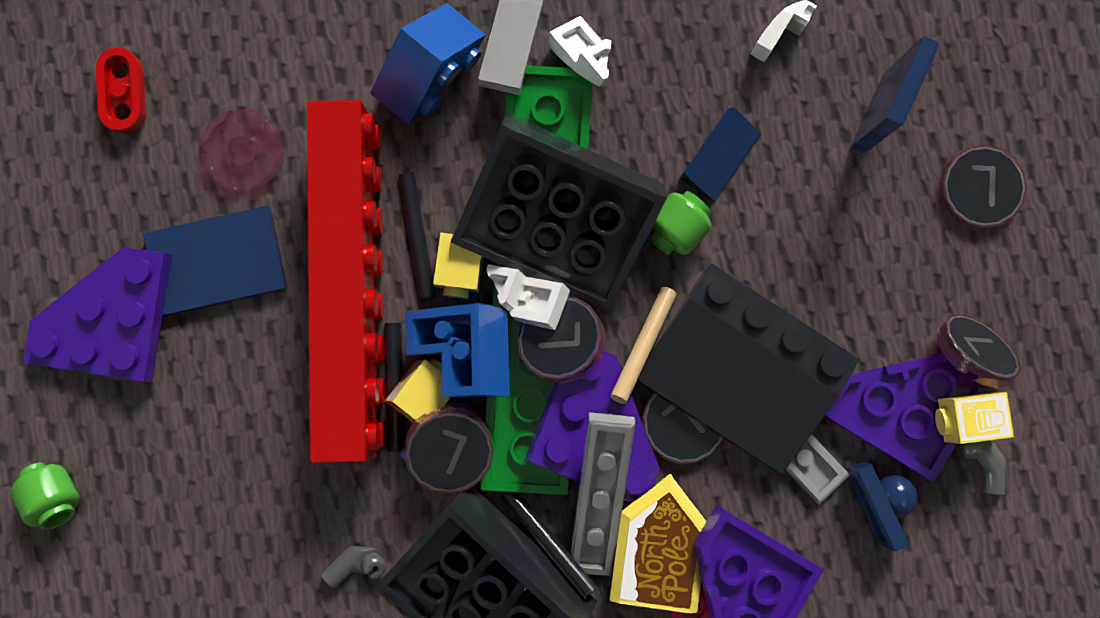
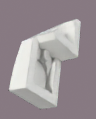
[750,0,817,62]
[545,16,611,87]
[486,264,570,330]

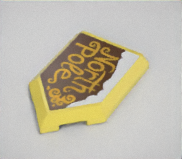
[609,474,706,613]

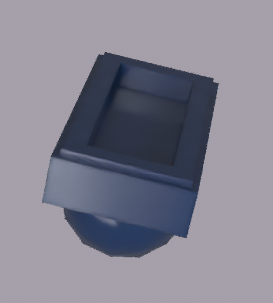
[846,462,918,552]

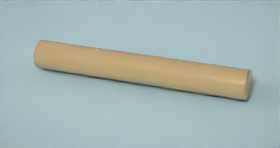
[610,287,677,404]

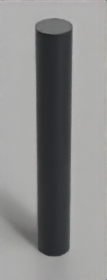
[398,172,436,300]
[384,323,405,452]
[501,492,598,599]

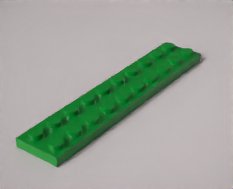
[481,65,592,495]

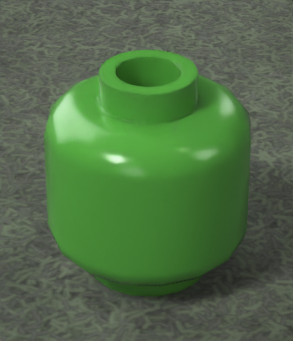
[649,191,712,255]
[10,463,80,530]

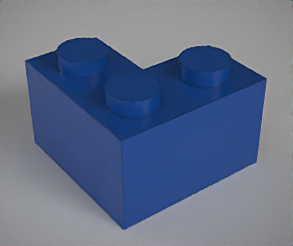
[370,3,486,125]
[405,303,510,399]

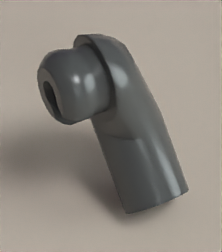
[962,440,1006,495]
[321,546,386,589]

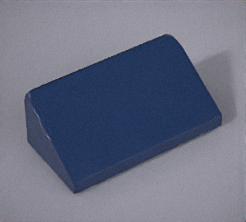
[679,105,761,202]

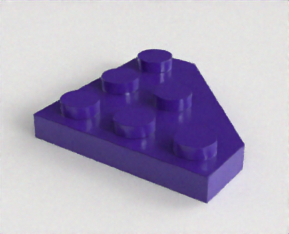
[23,247,172,382]
[525,347,660,504]
[824,349,997,482]
[694,505,824,618]

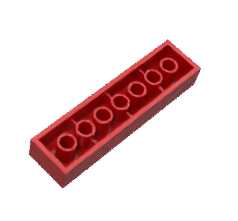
[307,100,386,462]

